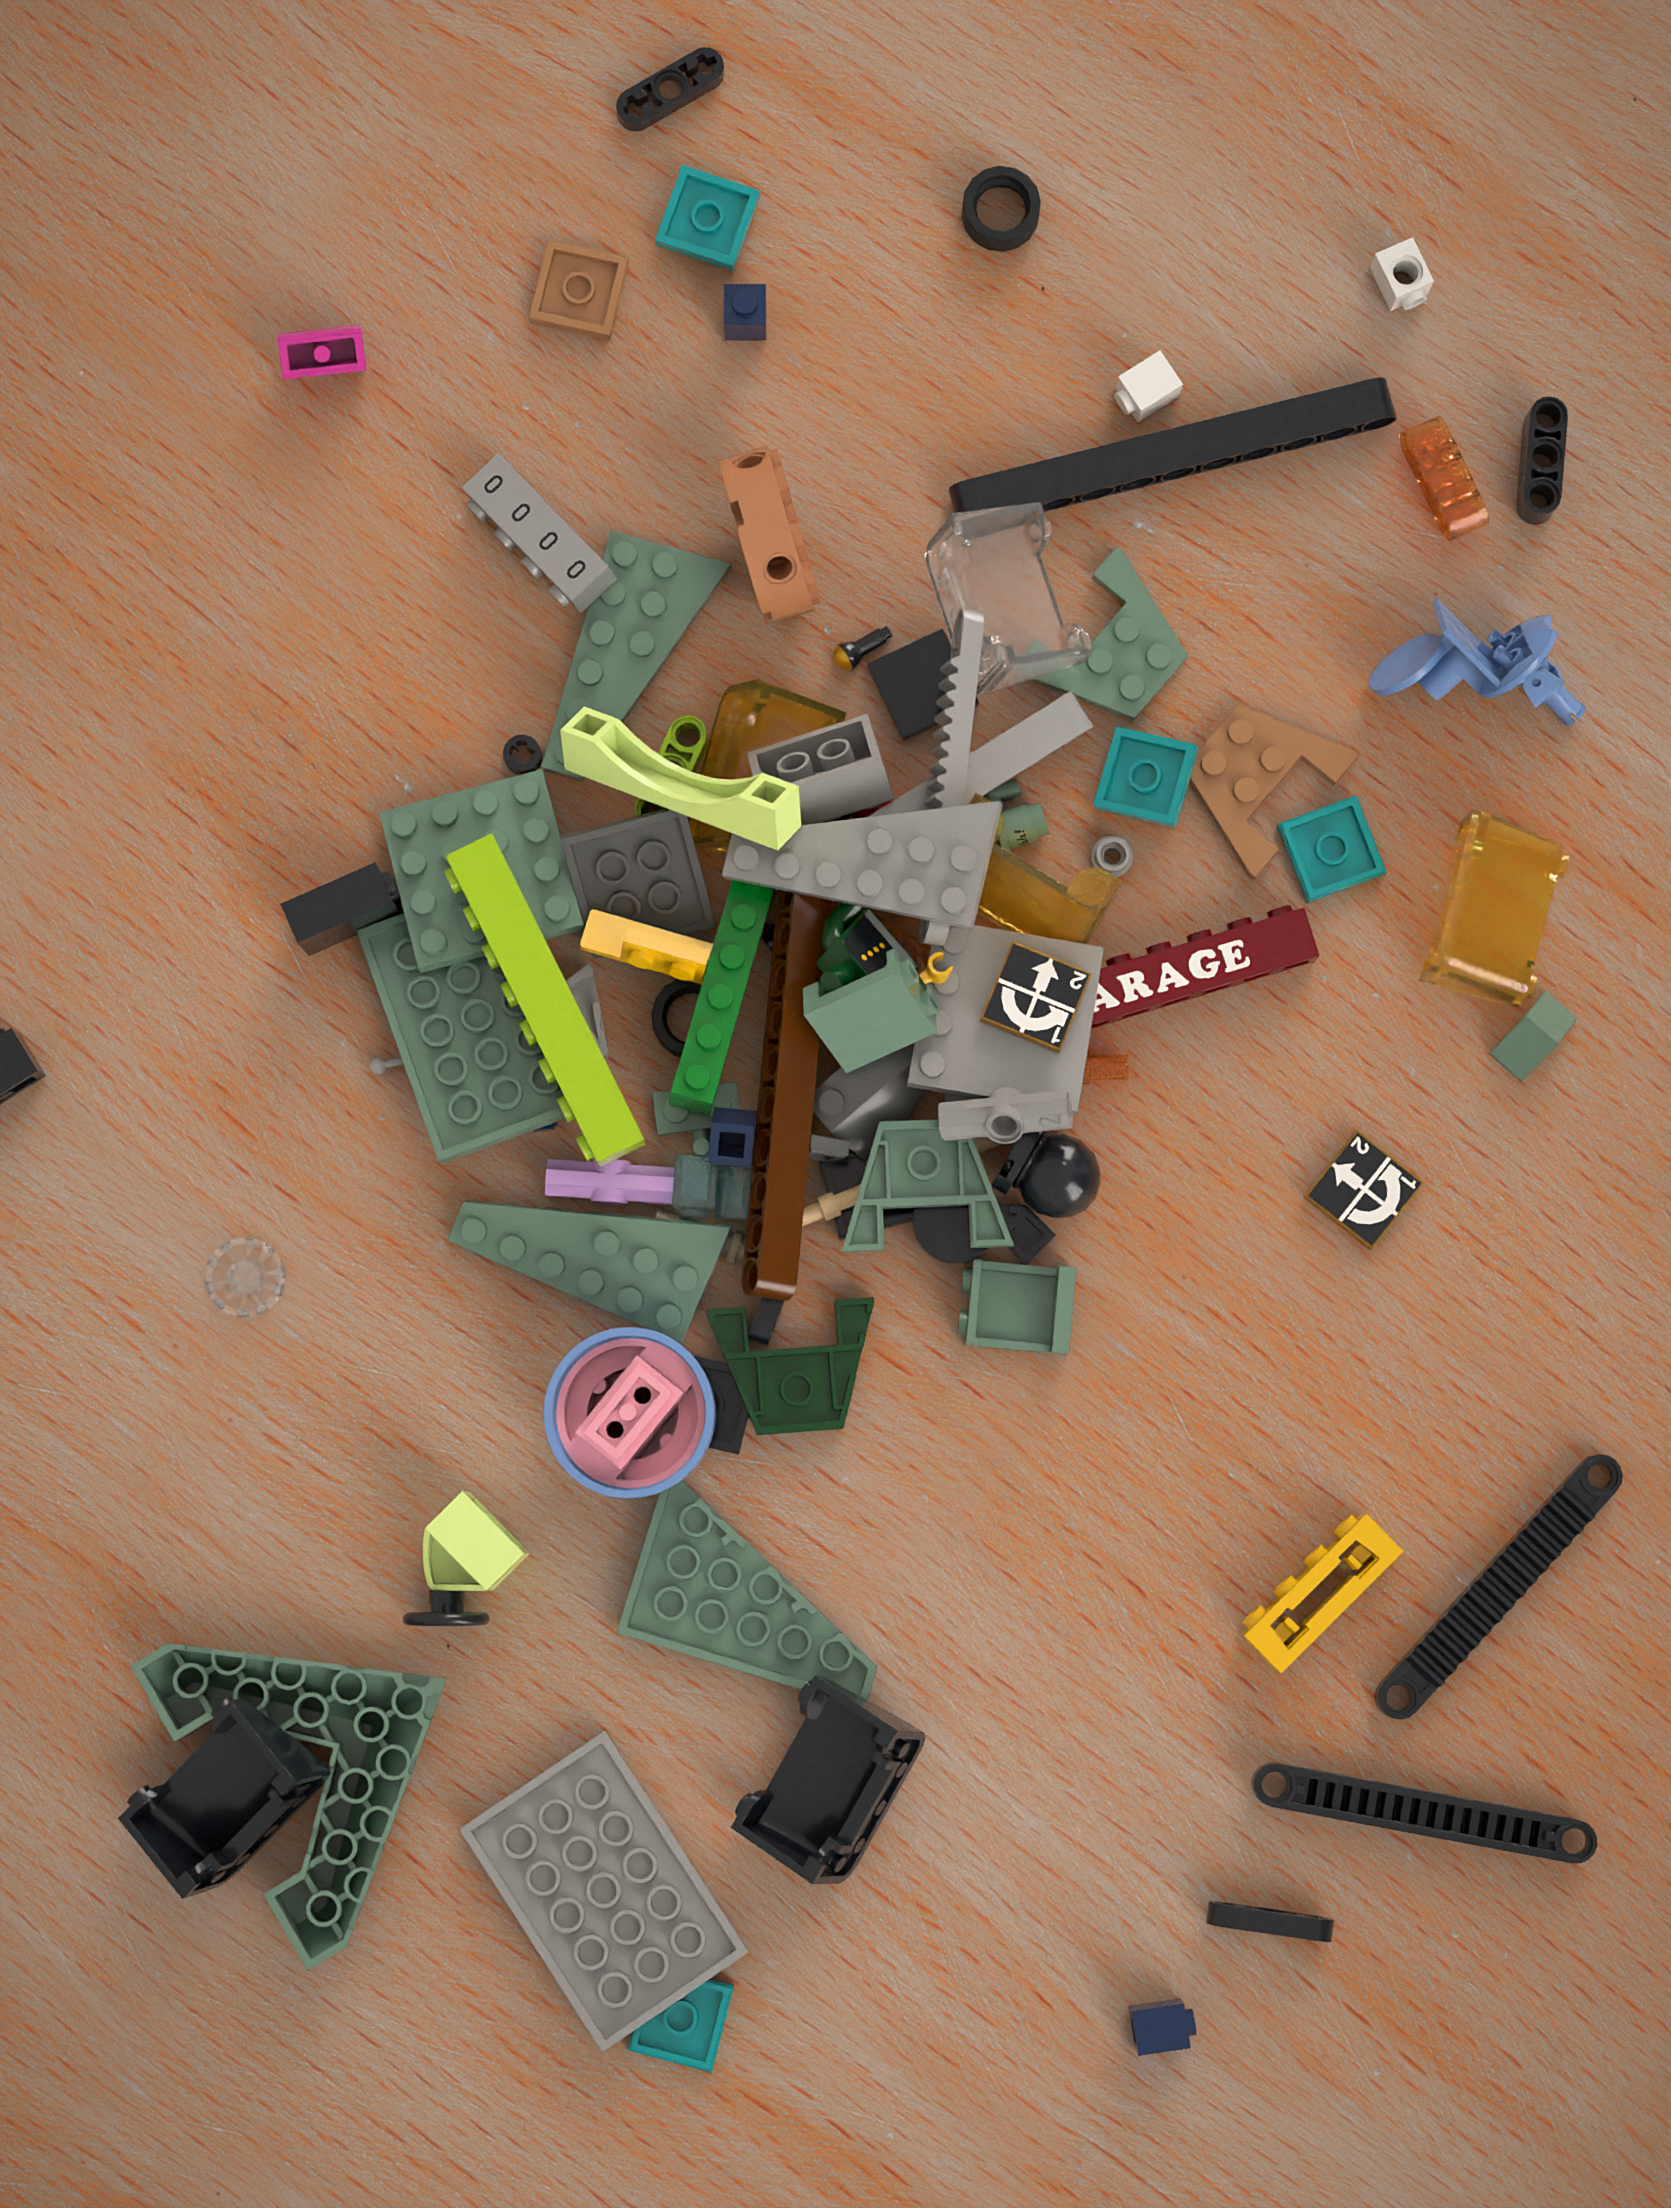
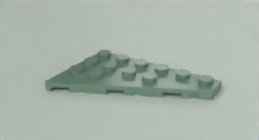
[617,1480,877,1700]

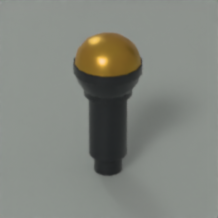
[832,626,892,671]

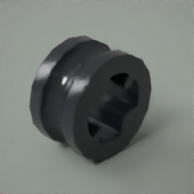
[503,734,542,775]

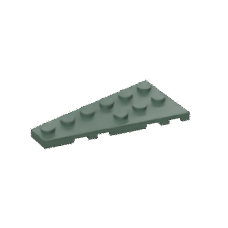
[541,531,731,782]

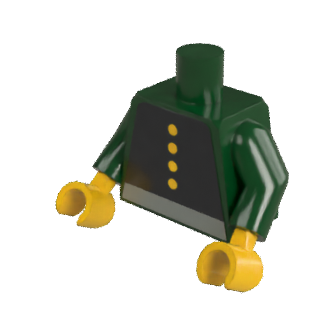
[817,903,953,993]

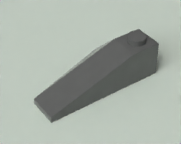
[813,1043,927,1162]

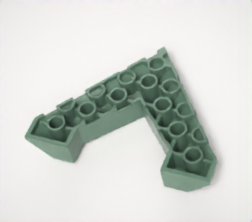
[130,1643,447,1971]

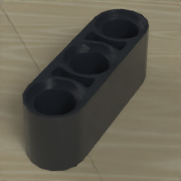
[1516,396,1568,525]

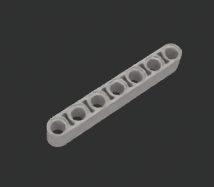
[868,691,1094,817]

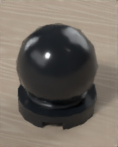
[991,1131,1101,1219]

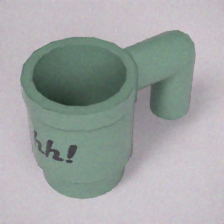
[982,780,1049,854]

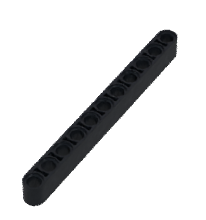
[948,377,1397,531]

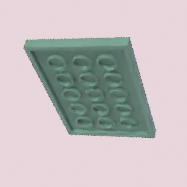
[356,913,566,1165]

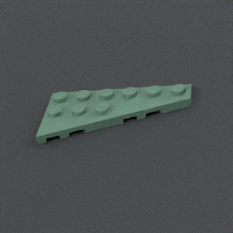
[447,1199,732,1343]

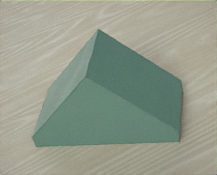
[1489,991,1577,1082]

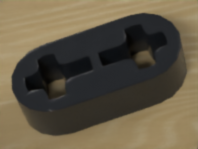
[748,1298,785,1345]

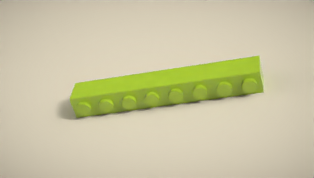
[444,833,646,1167]

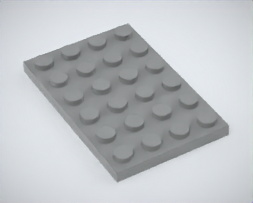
[459,1731,749,2052]

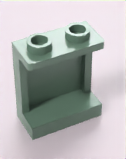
[803,948,940,1073]
[957,1258,1077,1355]

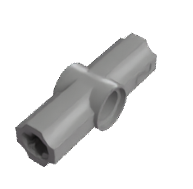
[938,1087,1073,1144]

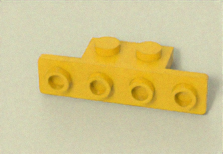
[580,909,714,985]

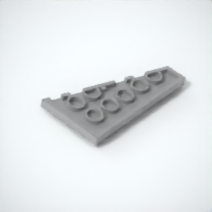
[722,801,1002,930]

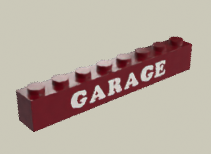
[1091,905,1320,1029]

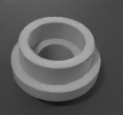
[1091,836,1133,878]

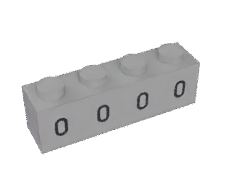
[462,453,617,613]

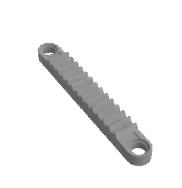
[919,608,984,946]

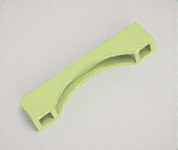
[560,706,801,850]

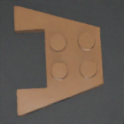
[1189,704,1360,880]

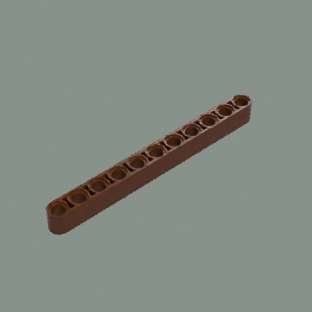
[741,890,832,1301]

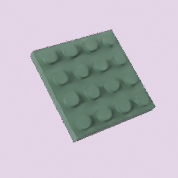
[379,769,585,973]

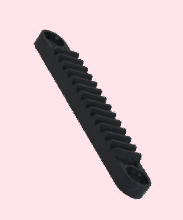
[1375,1454,1623,1720]
[1251,1762,1597,1863]

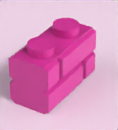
[277,324,367,380]

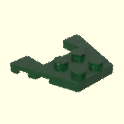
[706,1297,874,1436]

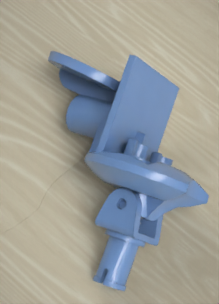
[1368,598,1586,726]

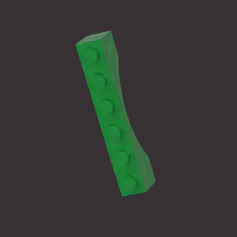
[669,880,775,1116]

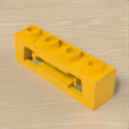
[1240,1514,1404,1673]

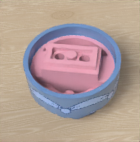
[544,1327,716,1499]

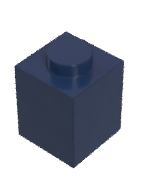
[724,284,766,341]
[708,1107,757,1167]
[1128,1998,1196,2056]

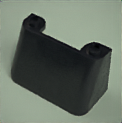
[731,1676,925,1884]
[118,1697,331,1899]

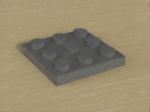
[560,808,716,959]

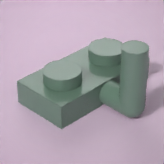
[652,1082,740,1160]

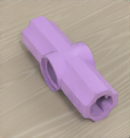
[545,1159,676,1205]

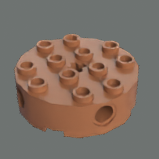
[718,445,821,624]

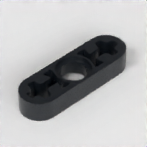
[616,47,724,131]
[1206,1901,1334,1942]

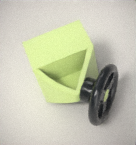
[403,1491,530,1626]

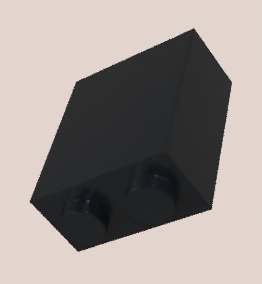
[280,862,401,956]

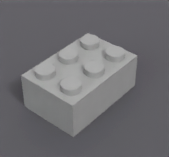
[747,714,894,825]

